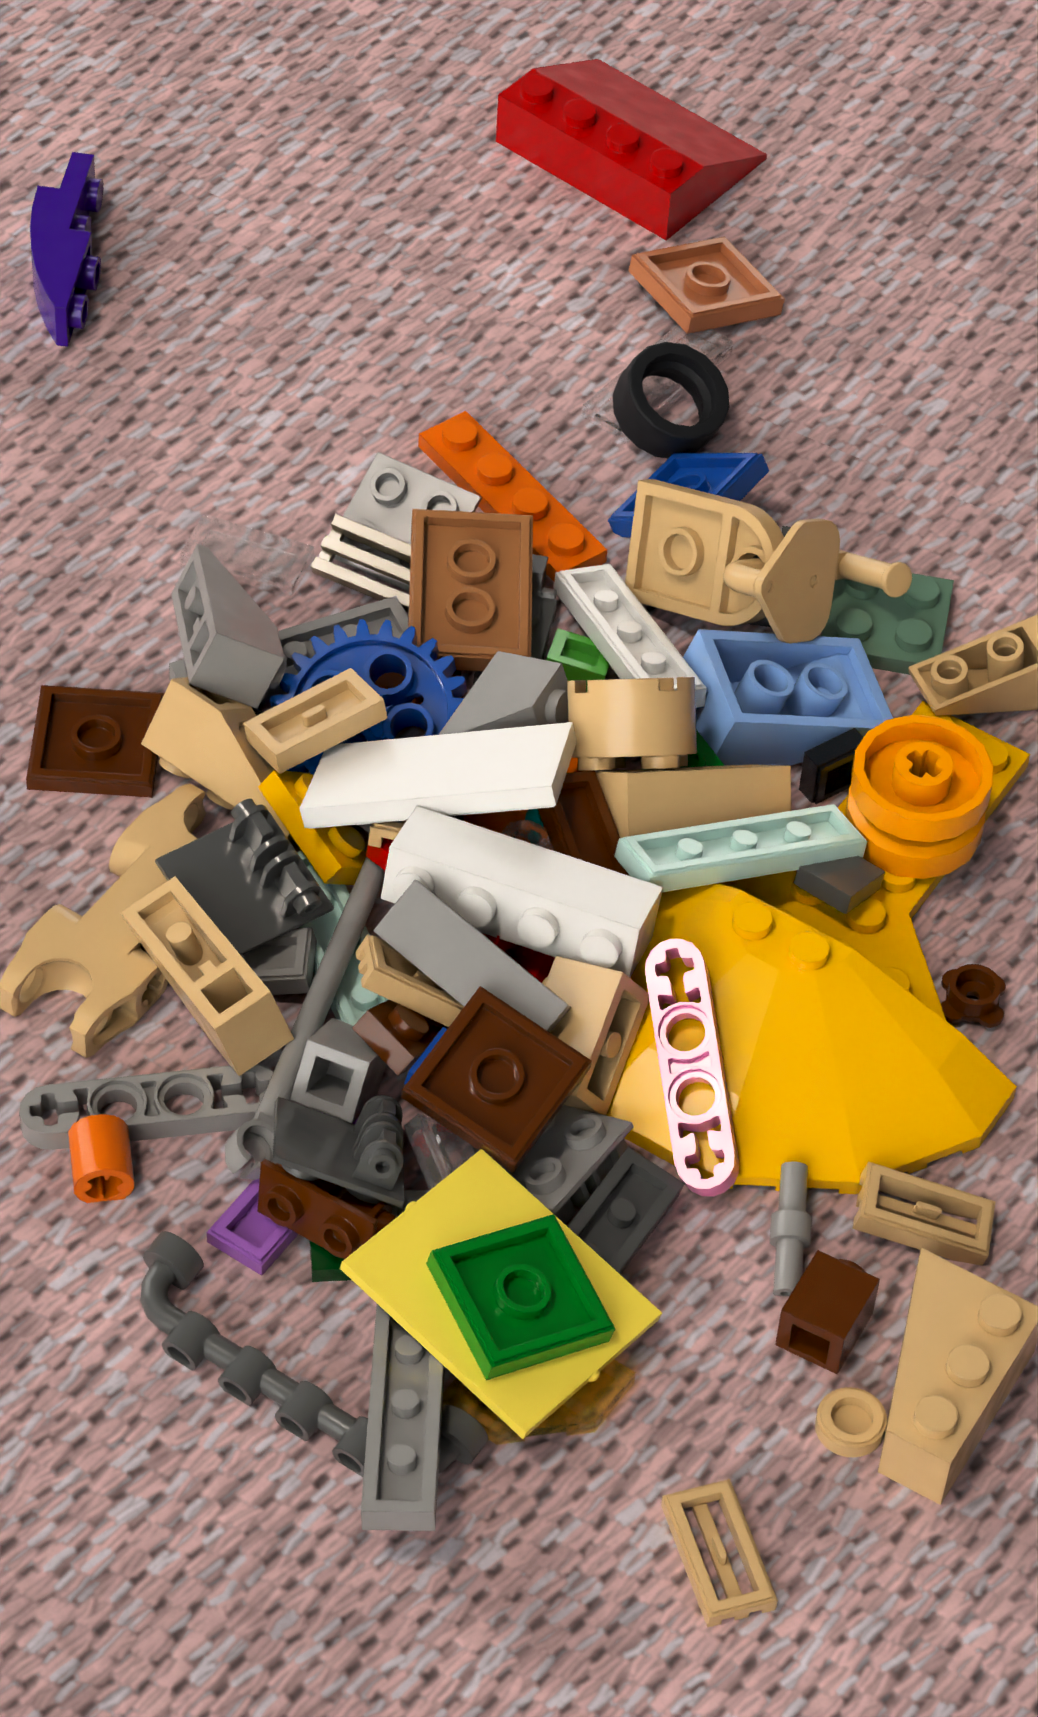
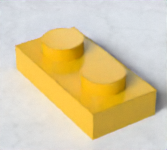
[258,770,366,885]

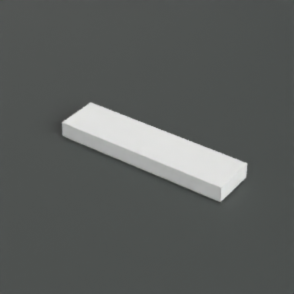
[554,564,707,708]

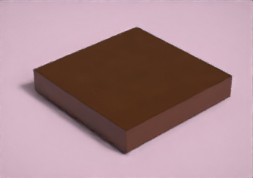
[26,685,165,798]
[401,986,592,1173]

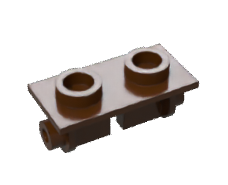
[257,1159,397,1259]

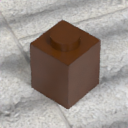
[775,1250,880,1374]

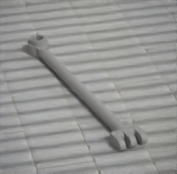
[225,821,402,1180]

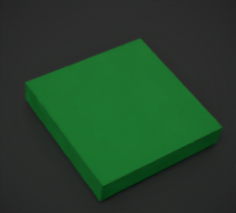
[426,1214,615,1380]

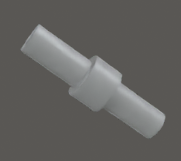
[770,1161,812,1296]

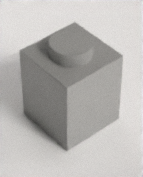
[290,1018,386,1123]

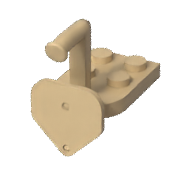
[625,479,912,643]

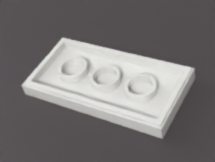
[299,722,577,829]

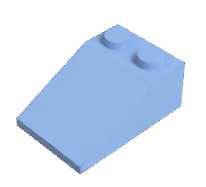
[683,629,893,766]

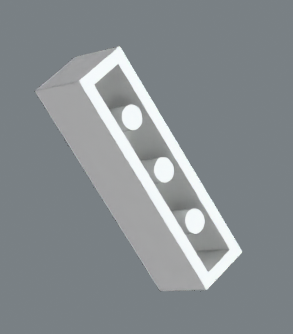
[381,806,663,978]

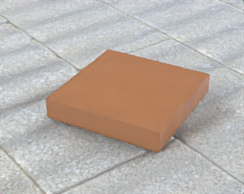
[629,236,785,334]

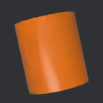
[68,1114,134,1203]

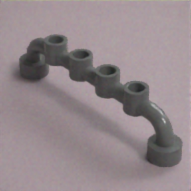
[140,1231,489,1477]

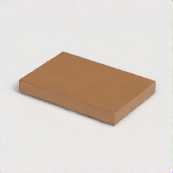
[408,509,533,671]

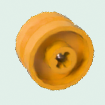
[845,715,993,879]

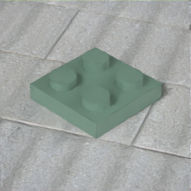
[821,573,954,675]

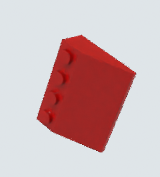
[496,59,767,241]

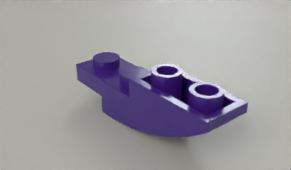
[30,152,104,347]

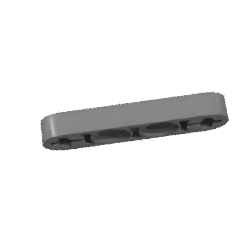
[19,1064,273,1150]

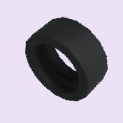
[612,342,730,459]

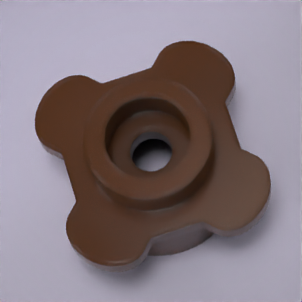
[941,964,1006,1028]

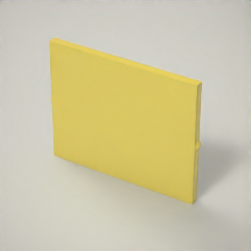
[340,1149,662,1439]

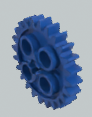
[270,619,468,775]

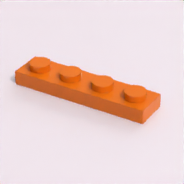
[418,411,607,582]

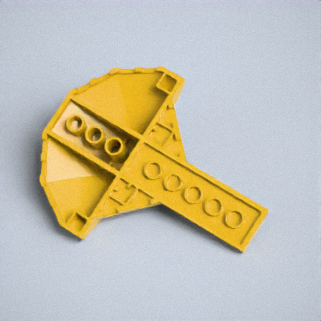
[606,701,1030,1194]

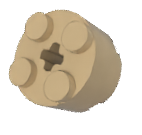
[567,677,697,770]

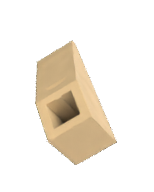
[909,614,1038,716]
[141,677,294,841]

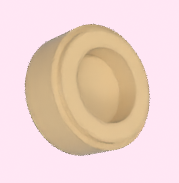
[815,1387,887,1457]

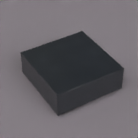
[799,728,863,804]

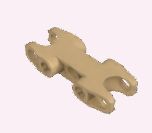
[0,784,206,1058]

